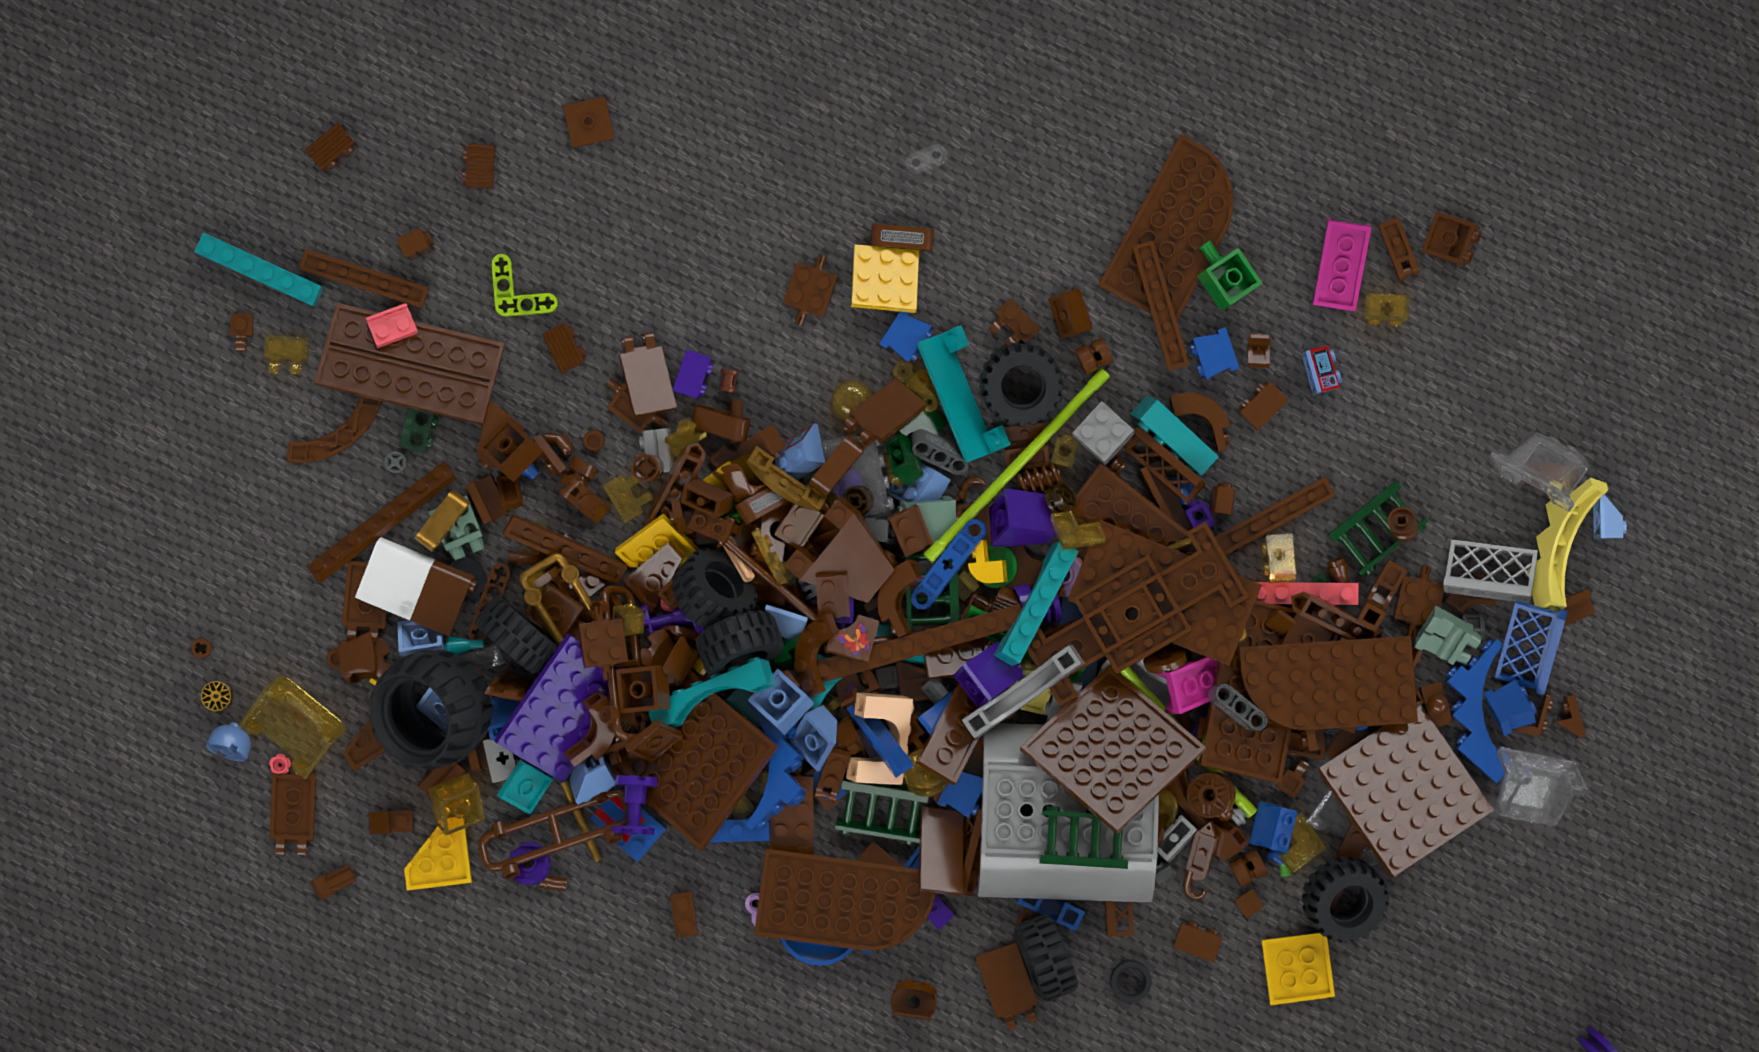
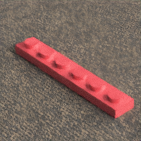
[1256,582,1359,605]

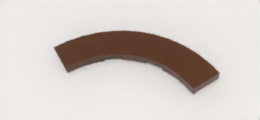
[287,396,382,463]

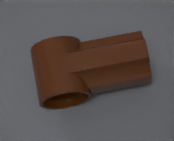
[310,864,357,901]

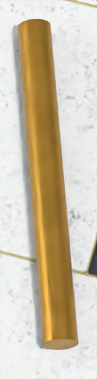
[560,780,603,863]

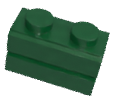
[885,433,923,485]

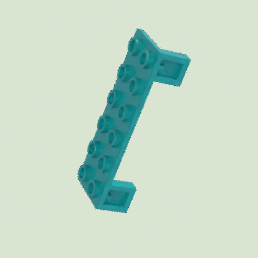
[917,325,1011,463]

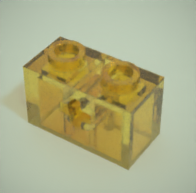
[1363,293,1410,326]
[1262,534,1296,583]

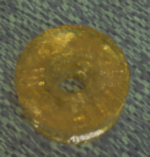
[903,749,949,797]

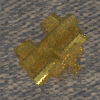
[665,419,707,457]

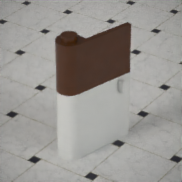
[355,537,478,637]

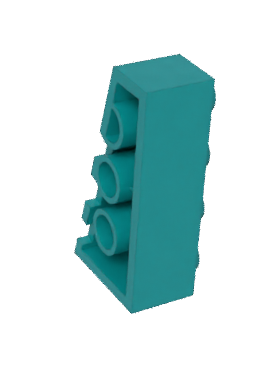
[1130,395,1219,476]

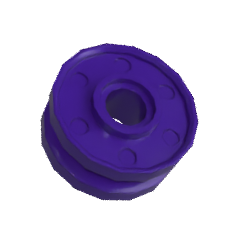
[1576,1025,1618,1052]

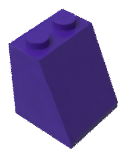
[989,489,1058,547]
[953,641,1024,709]

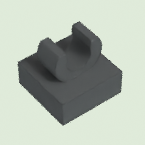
[921,678,950,704]

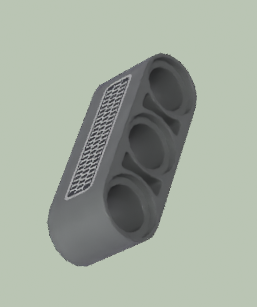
[911,429,968,475]
[1208,684,1267,731]

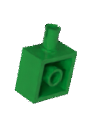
[1197,240,1263,311]

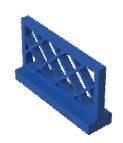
[1495,601,1568,695]

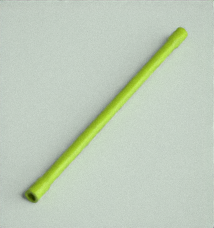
[923,368,1110,563]
[1105,655,1257,818]

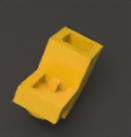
[968,540,1008,583]

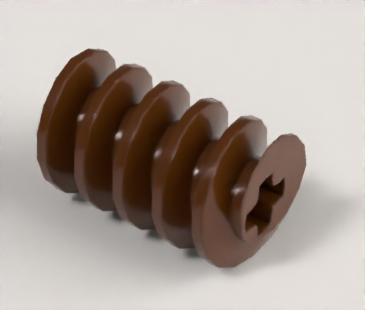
[1015,463,1062,493]

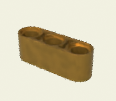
[415,489,471,552]

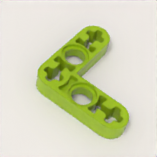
[492,254,558,317]

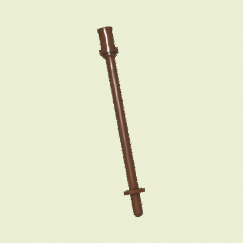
[717,534,818,622]

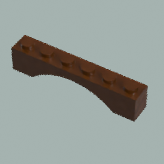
[1167,770,1249,862]

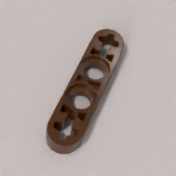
[468,563,511,641]

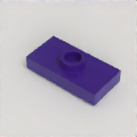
[927,894,955,930]

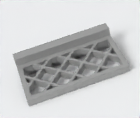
[1443,539,1538,604]

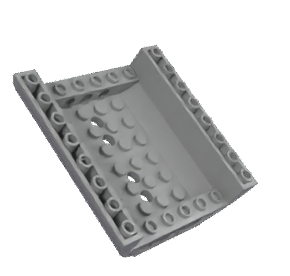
[978,723,1159,902]

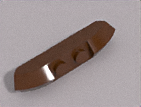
[643,442,706,528]
[1291,592,1383,640]

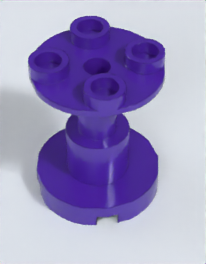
[641,604,705,646]
[612,775,658,835]

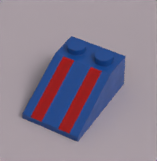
[590,786,667,862]

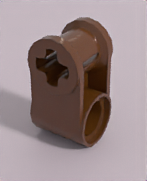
[960,589,995,621]

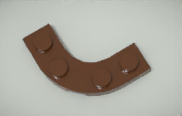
[794,613,839,699]

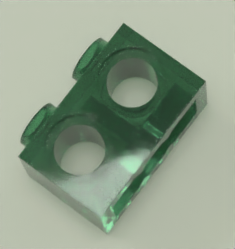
[399,408,439,454]

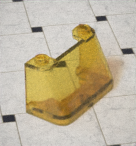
[238,676,346,779]

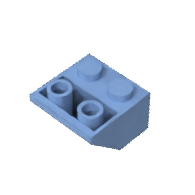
[887,463,951,502]
[569,755,615,805]

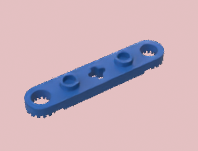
[911,519,987,609]

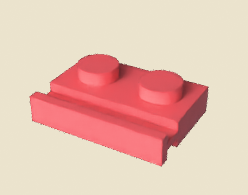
[366,303,418,348]

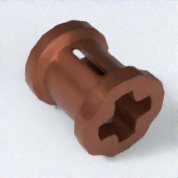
[717,369,740,393]

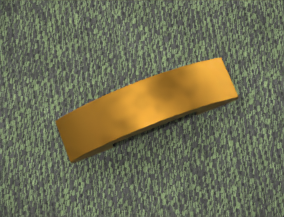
[746,446,827,512]

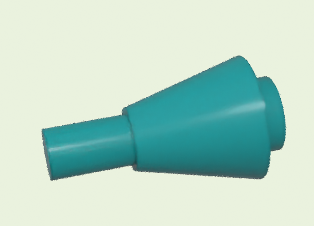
[444,637,485,656]

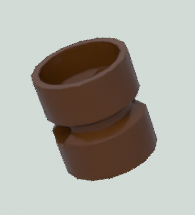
[1075,337,1114,375]
[631,454,664,483]
[559,455,598,490]
[1388,507,1419,542]
[1228,849,1268,888]

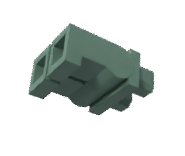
[429,496,484,560]
[1414,605,1482,665]

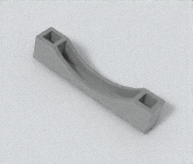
[962,645,1085,738]

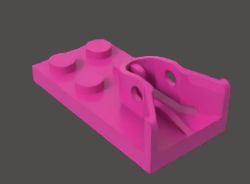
[1313,217,1371,311]
[1157,656,1218,714]

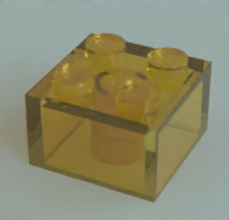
[429,773,485,836]

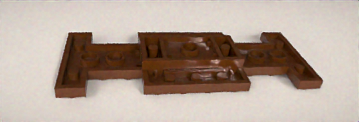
[1027,521,1250,707]

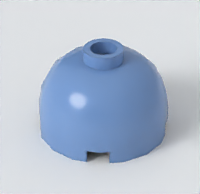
[206,722,251,761]

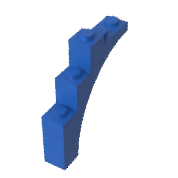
[1445,639,1511,783]
[745,700,807,833]

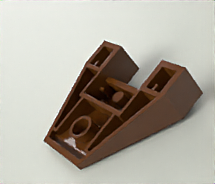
[783,497,895,603]

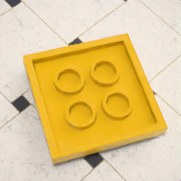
[851,244,919,313]
[1261,932,1335,1005]

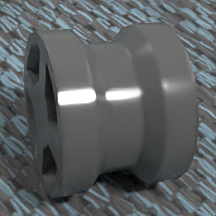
[384,452,408,474]

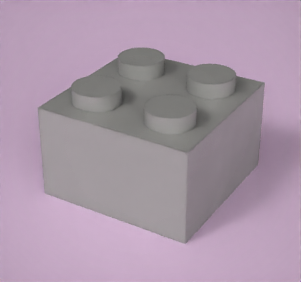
[1072,401,1134,465]

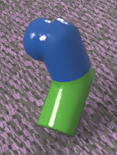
[1267,849,1291,877]

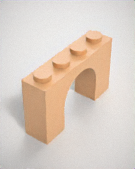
[846,693,914,785]

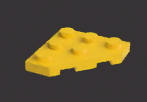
[615,514,700,569]
[404,818,472,891]

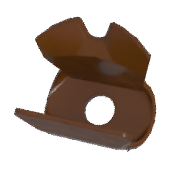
[712,451,768,503]
[640,629,697,686]
[338,632,392,684]
[891,978,937,1020]

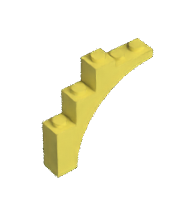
[1527,478,1608,612]

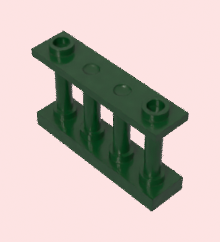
[1327,481,1429,576]
[901,544,959,631]
[835,774,929,844]
[1038,806,1128,869]

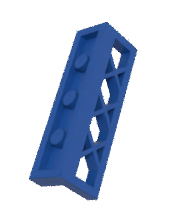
[847,705,914,778]

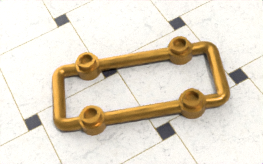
[519,553,595,647]

